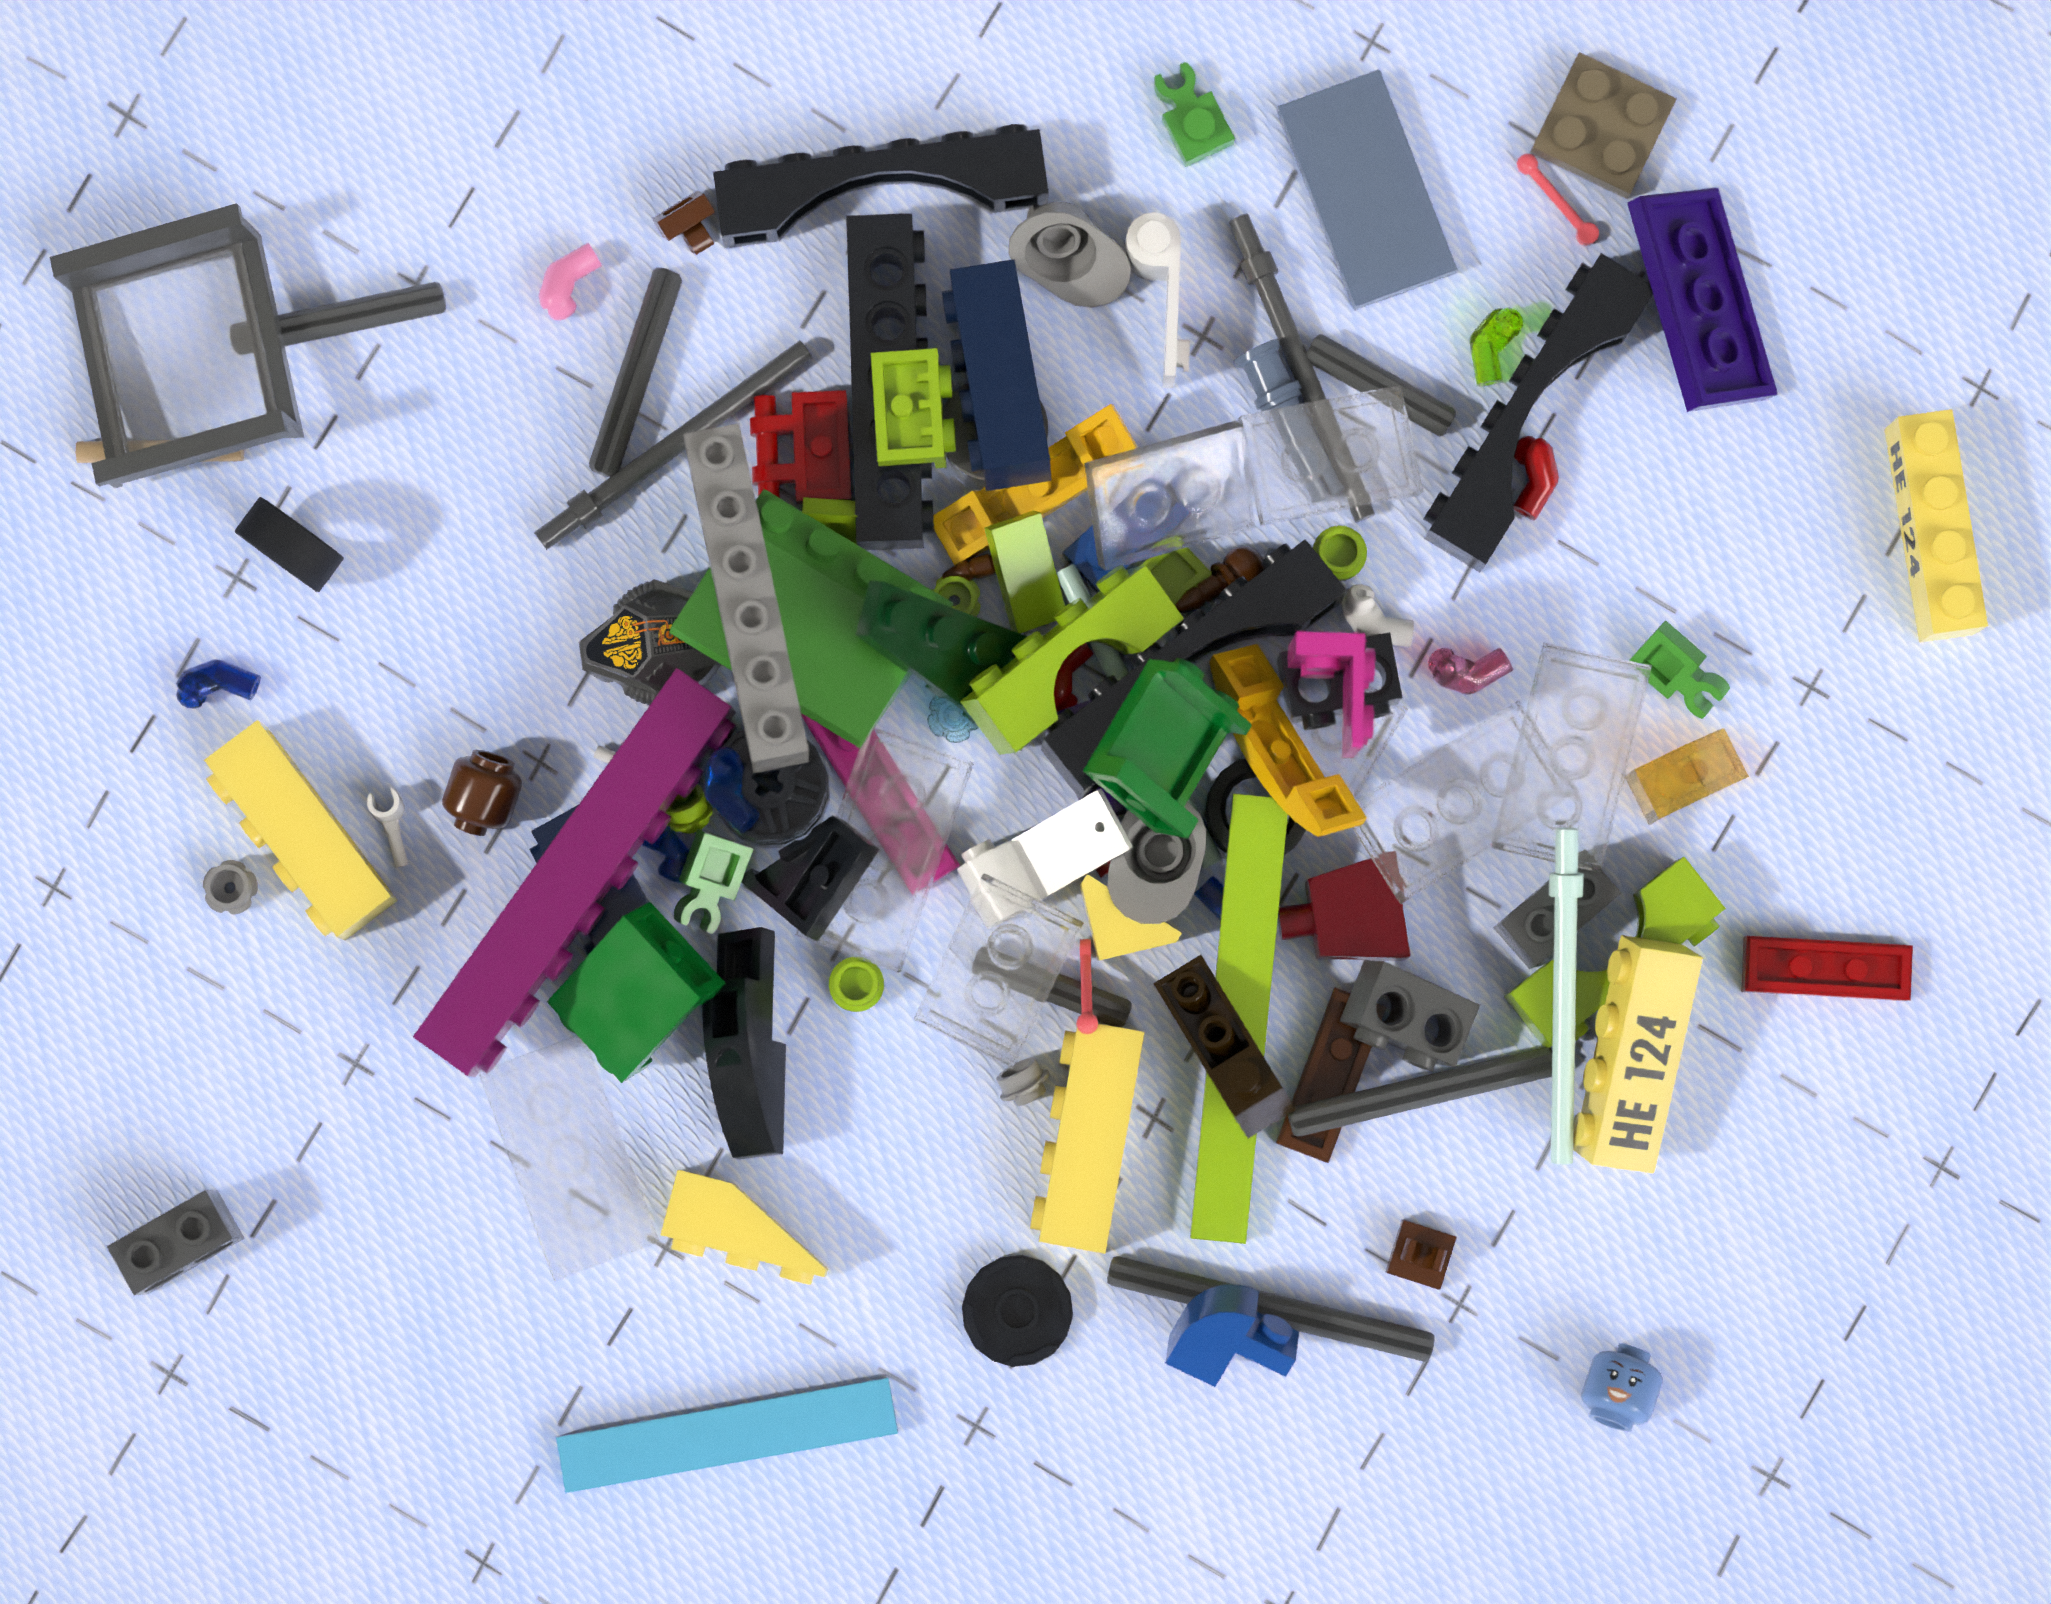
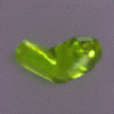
[1469,307,1524,387]

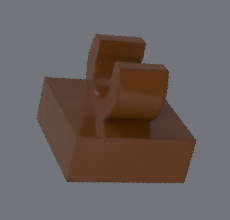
[652,190,715,255]
[1385,1220,1457,1290]

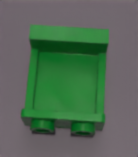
[1083,658,1252,839]
[547,902,726,1083]

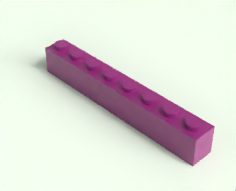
[413,668,737,1078]

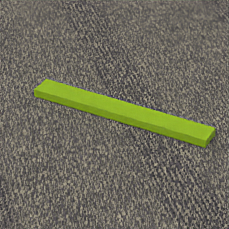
[1190,793,1288,1244]

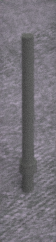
[1229,214,1375,523]
[534,340,813,550]

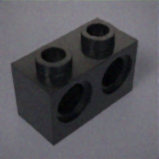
[1277,632,1403,730]

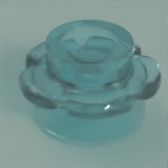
[927,695,979,743]

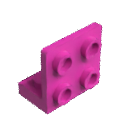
[1288,631,1375,758]

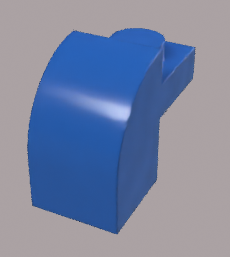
[1165,1284,1299,1387]

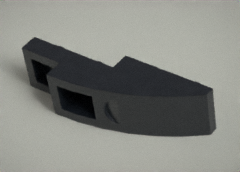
[702,927,786,1159]

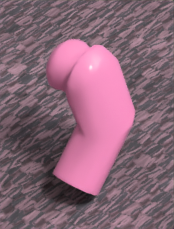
[539,243,602,320]

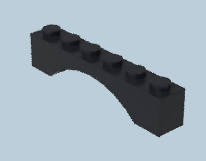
[713,124,1049,248]
[1423,253,1653,573]
[1041,539,1347,800]

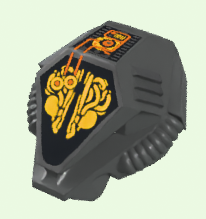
[579,579,721,705]

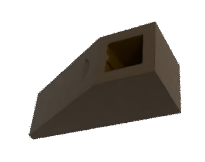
[1153,955,1296,1138]

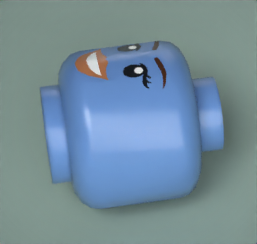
[1581,1344,1663,1432]

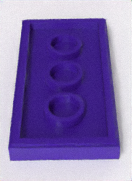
[1627,187,1778,412]

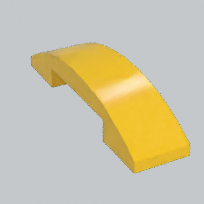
[933,404,1141,565]
[1209,644,1367,837]

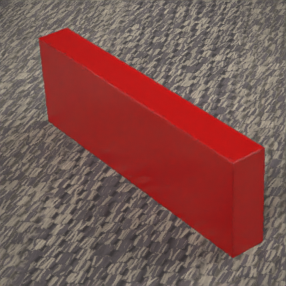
[1741,936,1913,1002]

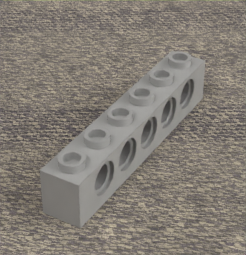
[684,423,809,773]

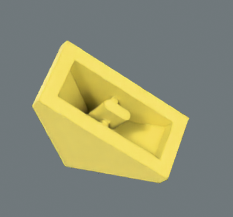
[1080,874,1182,961]

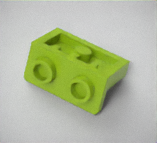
[871,348,956,469]

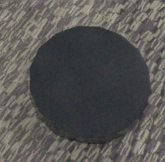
[962,1255,1073,1367]

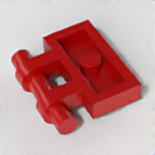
[749,390,852,505]

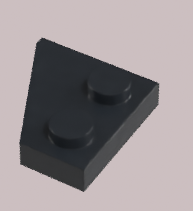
[741,815,880,941]

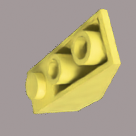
[660,1170,828,1285]

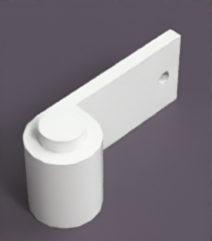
[1124,212,1190,389]
[957,789,1133,928]

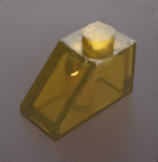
[1624,728,1749,825]

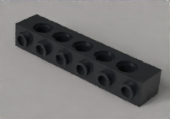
[846,213,934,550]

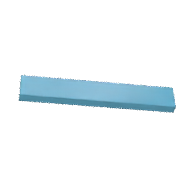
[556,1377,898,1493]

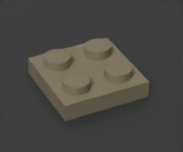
[1530,52,1677,199]

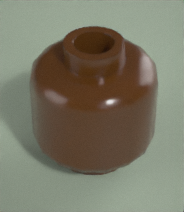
[442,749,522,836]

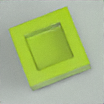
[802,497,857,544]

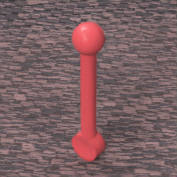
[1517,154,1599,246]
[1076,939,1098,1035]

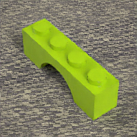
[960,565,1184,755]
[1503,856,1726,1048]

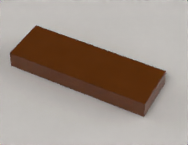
[1275,987,1387,1163]

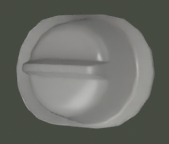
[1008,202,1131,308]
[1107,801,1207,924]

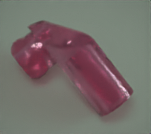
[1428,648,1513,695]

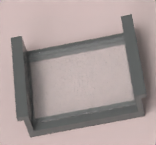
[49,203,304,489]

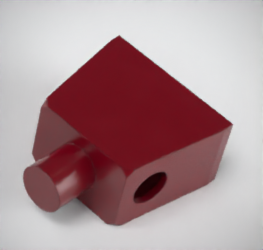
[1278,852,1411,961]

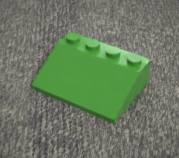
[669,489,953,748]

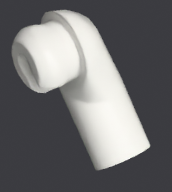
[1341,584,1414,647]

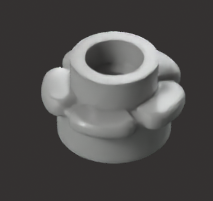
[203,860,258,915]
[996,1057,1050,1106]

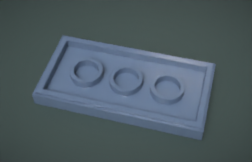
[1277,69,1458,311]

